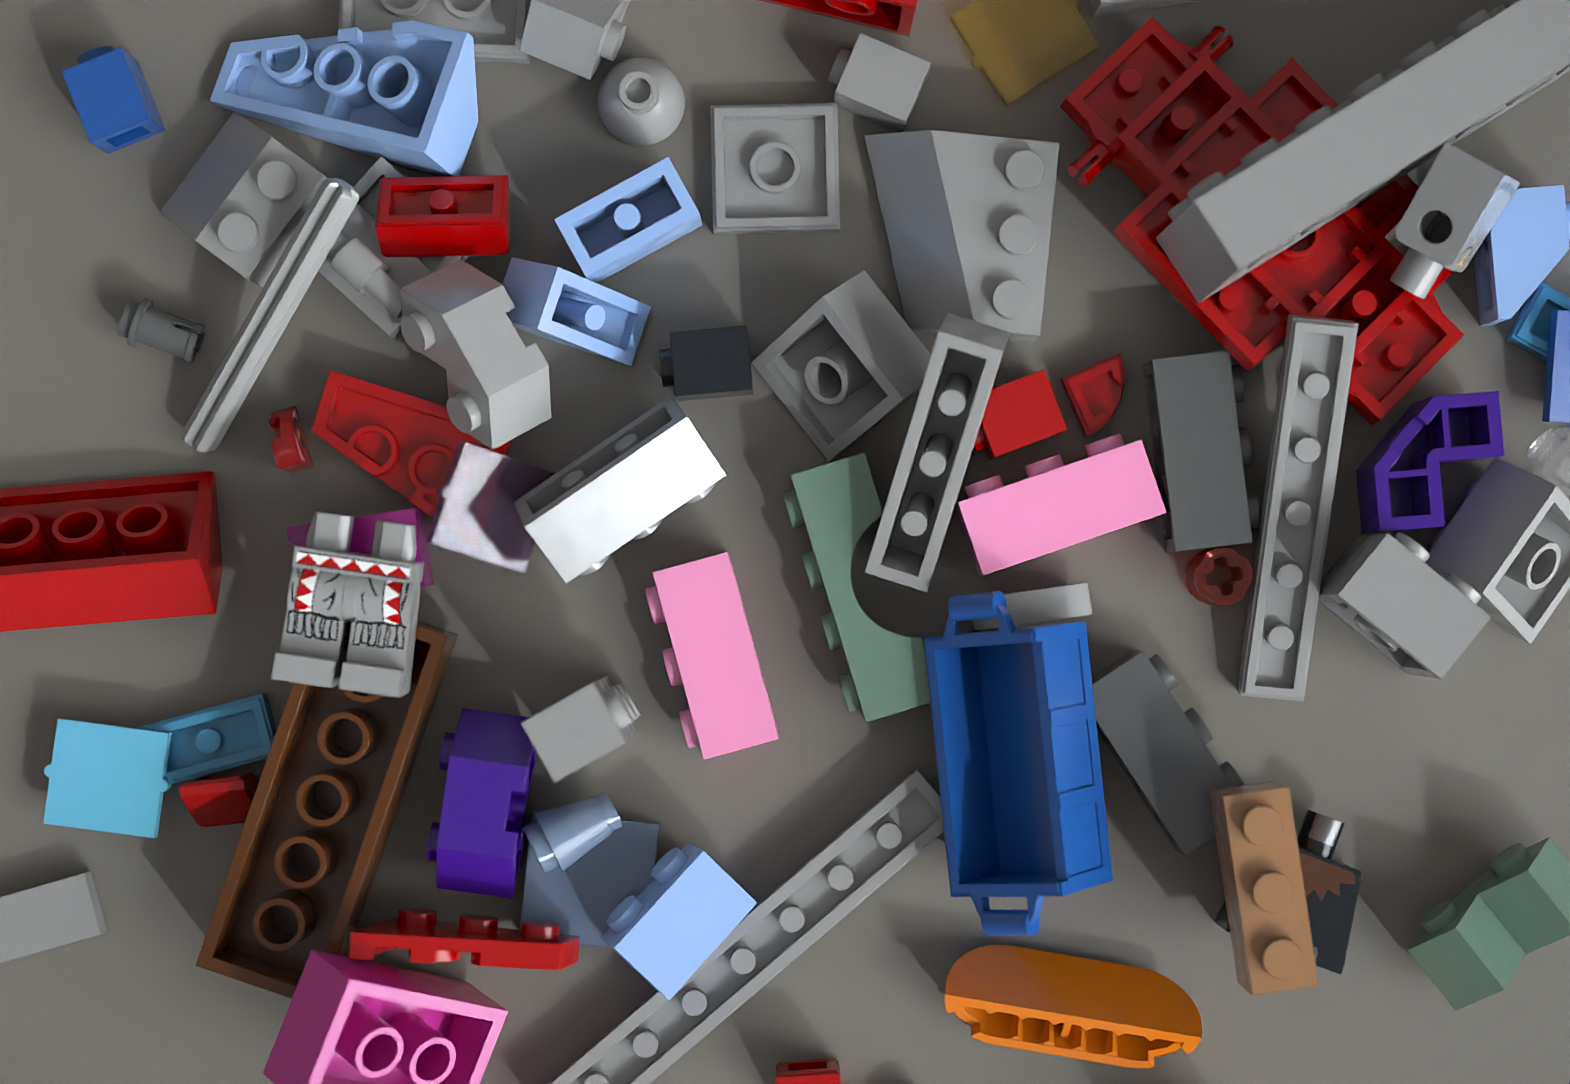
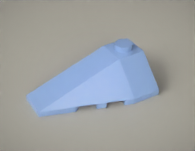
[210,20,479,177]

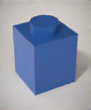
[61,46,166,154]

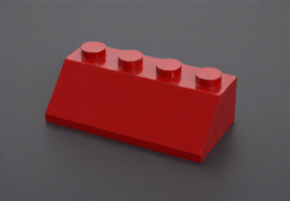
[0,471,223,632]

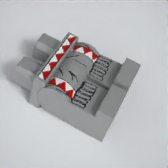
[271,512,425,698]

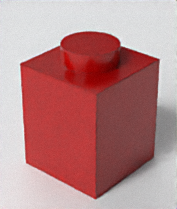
[973,369,1067,460]

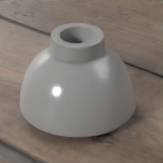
[597,57,685,146]

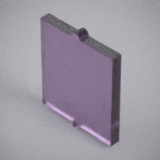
[425,440,555,573]

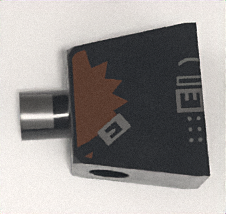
[1215,810,1361,975]

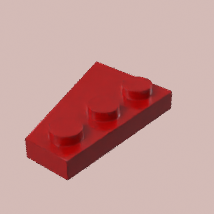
[311,370,512,549]
[349,908,580,970]

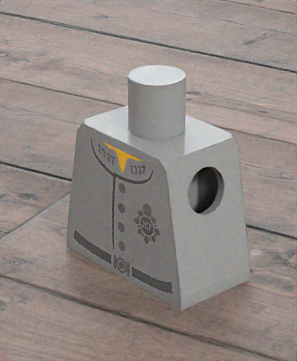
[1390,142,1520,299]

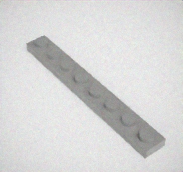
[548,768,944,1084]

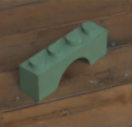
[782,452,931,722]

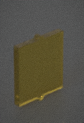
[950,0,1100,106]

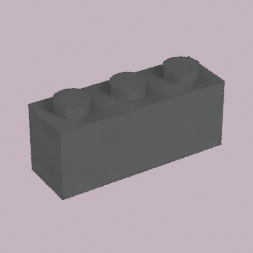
[1143,350,1260,553]
[1092,650,1245,856]

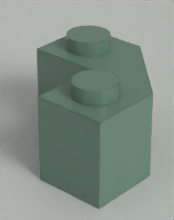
[1407,837,1570,1011]

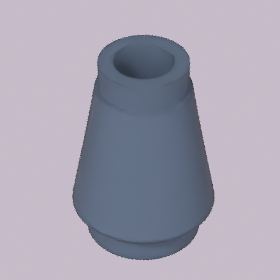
[522,792,623,873]

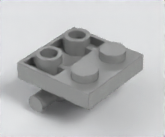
[318,156,469,339]

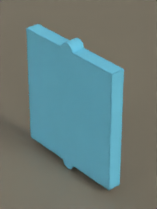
[43,718,172,838]

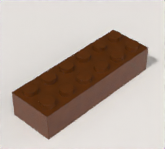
[195,620,458,999]

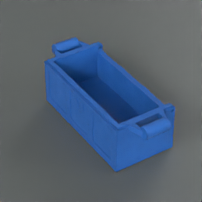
[924,591,1113,936]

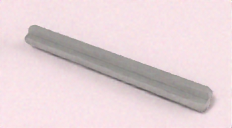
[182,177,359,453]

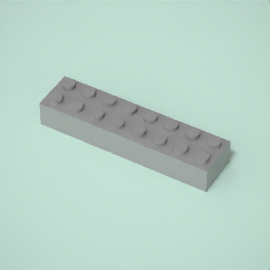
[1156,0,1570,304]

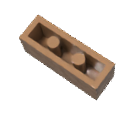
[1209,781,1319,996]

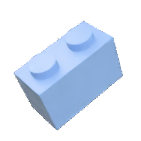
[554,157,702,283]
[600,843,757,1000]

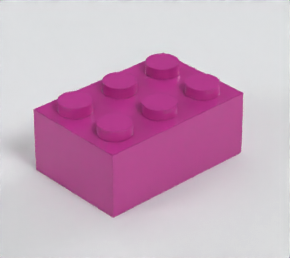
[262,950,508,1084]

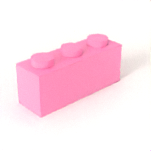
[955,433,1167,576]
[645,552,779,760]

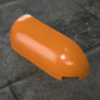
[944,945,1202,1068]

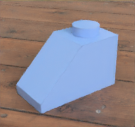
[1474,185,1570,326]
[503,257,651,366]

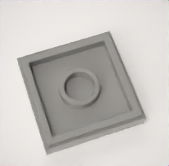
[711,103,840,235]

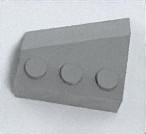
[864,130,1060,344]

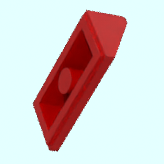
[375,175,510,257]

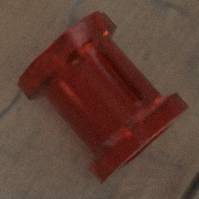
[1185,548,1253,605]

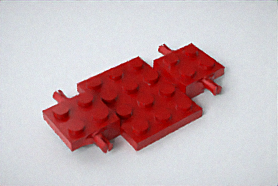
[1059,16,1464,425]

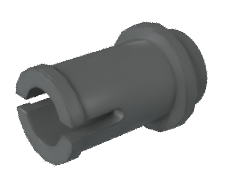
[118,298,206,363]

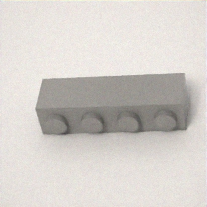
[865,313,1010,592]

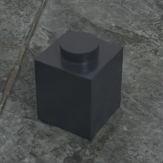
[659,325,753,401]

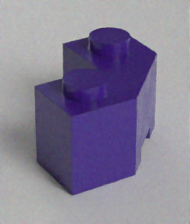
[1356,391,1504,533]
[426,708,537,899]

